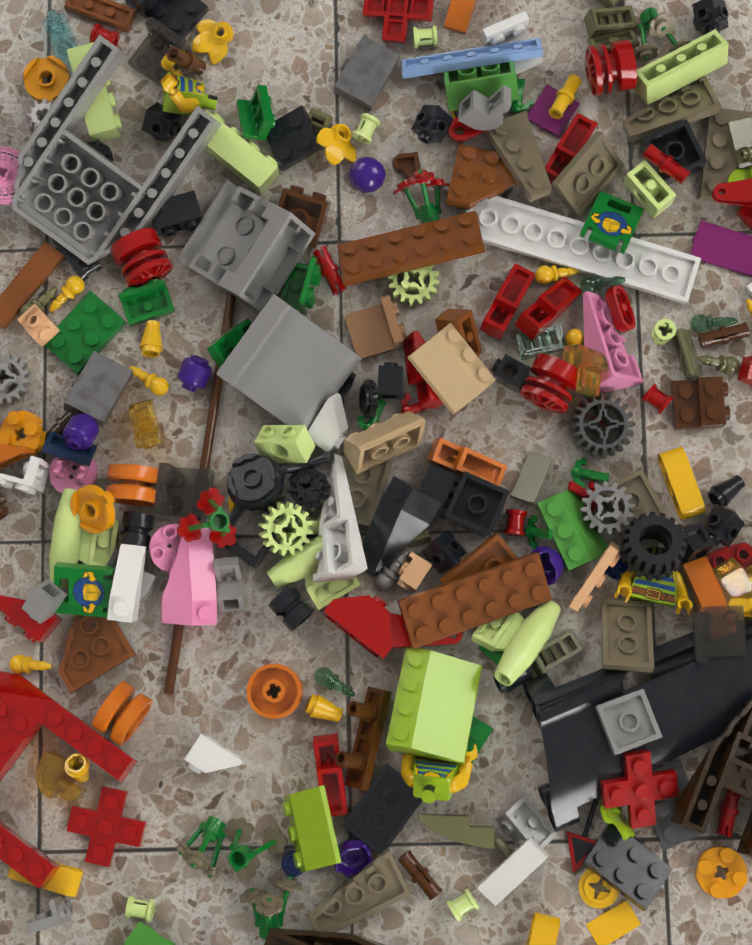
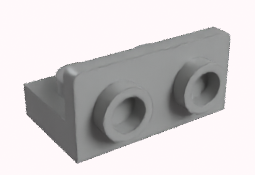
[496,795,558,848]
[27,895,73,934]

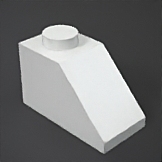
[308,392,348,451]
[184,733,245,774]

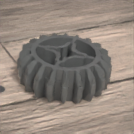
[568,392,635,458]

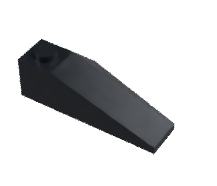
[362,476,443,577]

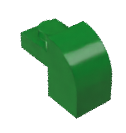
[206,318,252,368]

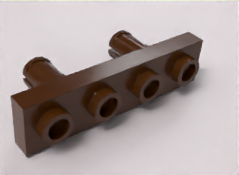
[335,686,392,791]

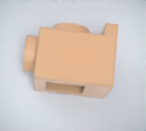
[17,303,60,347]
[397,552,432,592]

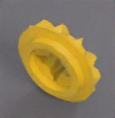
[578,869,619,908]

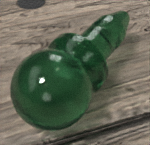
[580,275,626,293]
[690,314,738,333]
[314,667,355,697]

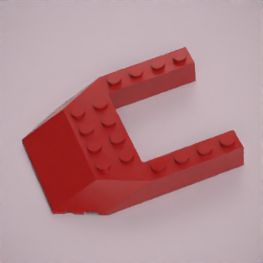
[0,671,138,888]

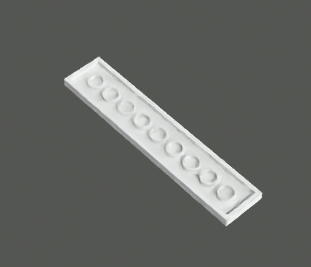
[465,196,701,305]

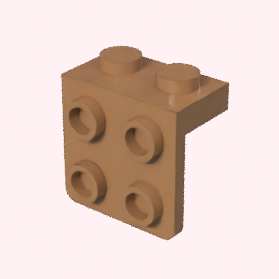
[345,295,407,360]

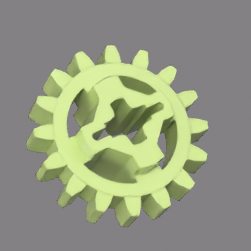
[388,265,440,307]
[258,501,313,556]

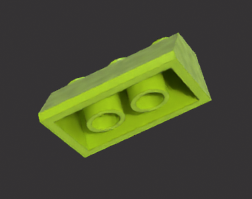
[282,785,341,873]

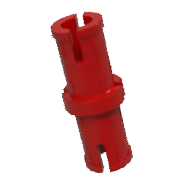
[642,143,690,185]
[313,246,347,296]
[716,789,740,837]

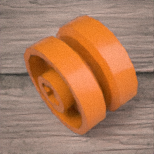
[105,464,162,506]
[246,663,304,719]
[92,681,153,746]

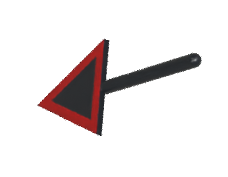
[566,796,600,873]

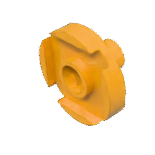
[23,56,71,103]
[0,410,46,459]
[70,484,115,534]
[695,846,748,899]

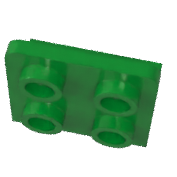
[280,257,322,315]

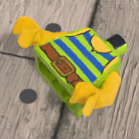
[161,54,218,116]
[614,547,693,615]
[401,744,478,803]

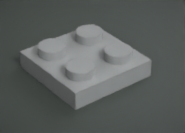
[595,689,663,756]

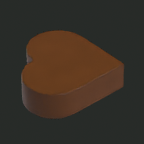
[392,152,420,180]

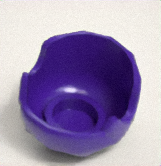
[348,157,386,193]
[530,546,564,585]
[334,839,372,878]

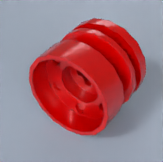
[585,39,637,96]
[110,228,173,288]
[520,354,583,414]

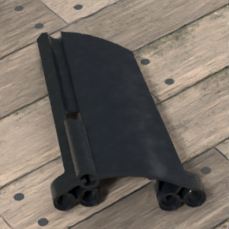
[523,616,752,832]

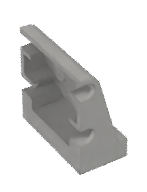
[177,180,316,312]
[216,294,362,430]

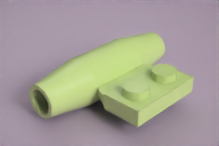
[49,488,120,588]
[267,535,361,610]
[472,600,561,686]

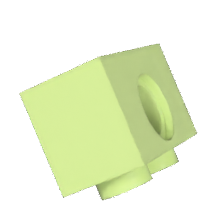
[623,160,676,219]
[254,425,315,463]

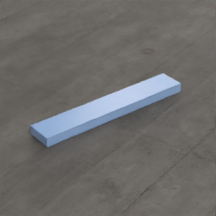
[401,38,543,79]

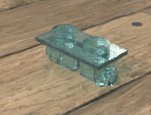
[42,10,77,61]

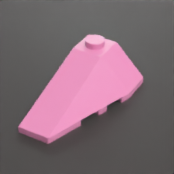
[583,291,644,392]
[161,528,217,626]

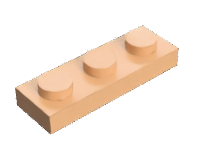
[569,541,621,612]

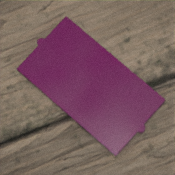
[690,220,752,277]

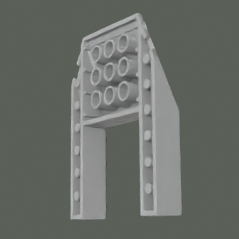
[11,35,222,265]

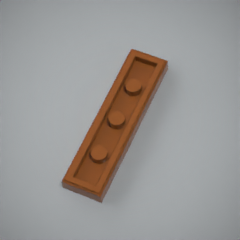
[0,242,65,330]

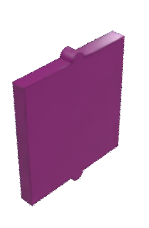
[527,84,580,138]

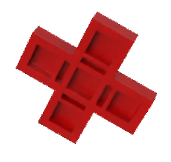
[362,0,435,44]
[600,749,679,829]
[66,786,147,867]

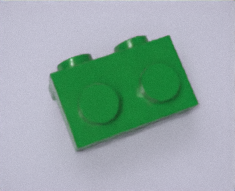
[236,84,276,141]
[118,279,175,327]

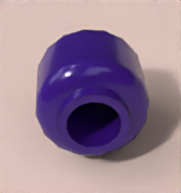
[177,354,212,392]
[62,413,99,450]

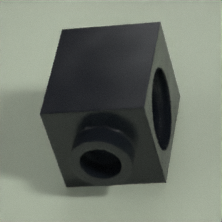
[491,354,531,393]
[377,362,403,400]
[681,523,715,564]

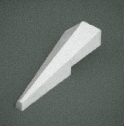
[313,454,368,582]

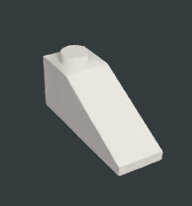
[107,544,146,623]

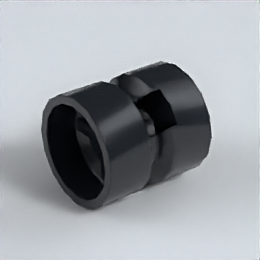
[118,511,155,551]
[268,585,315,632]

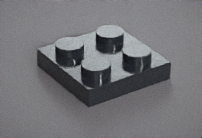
[267,105,323,171]

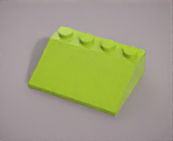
[386,647,482,764]

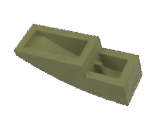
[418,813,495,849]

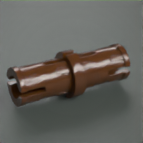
[167,46,206,75]
[698,322,750,349]
[397,850,442,900]

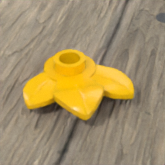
[192,19,234,65]
[316,124,356,165]

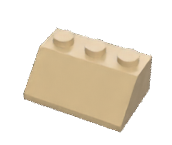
[407,323,496,415]
[343,411,426,474]

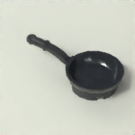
[226,451,334,511]

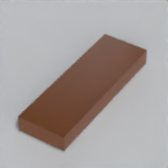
[64,0,137,33]

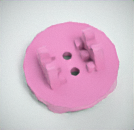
[49,457,98,493]
[149,524,181,572]

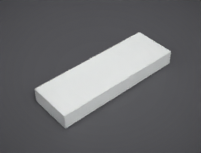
[477,837,549,906]

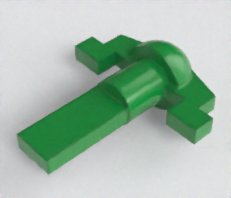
[509,79,534,113]
[356,399,386,431]
[571,457,609,488]
[524,515,552,549]

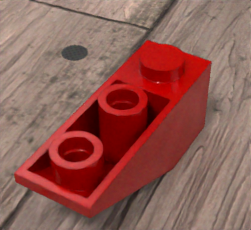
[0,595,63,643]

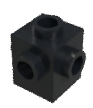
[692,0,729,34]
[141,102,182,142]
[411,105,453,144]
[702,504,745,548]
[421,530,467,574]

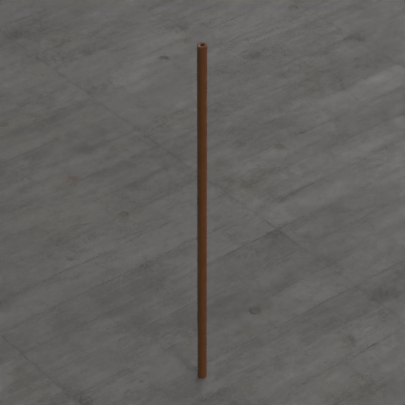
[164,292,236,694]

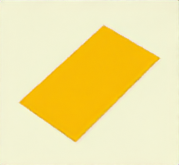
[586,900,641,945]

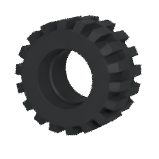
[620,512,687,581]

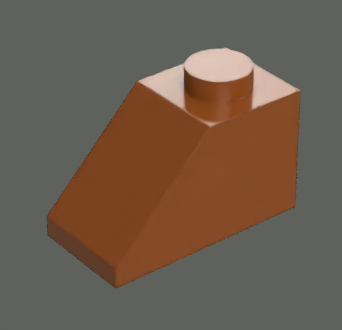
[435,308,483,356]

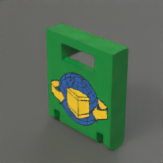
[579,191,644,255]
[54,562,115,618]

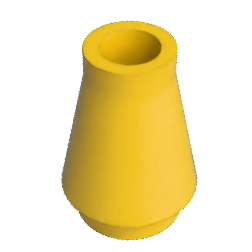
[139,320,163,358]
[304,694,343,723]
[64,753,90,783]

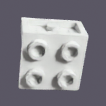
[481,11,543,75]
[0,456,50,496]

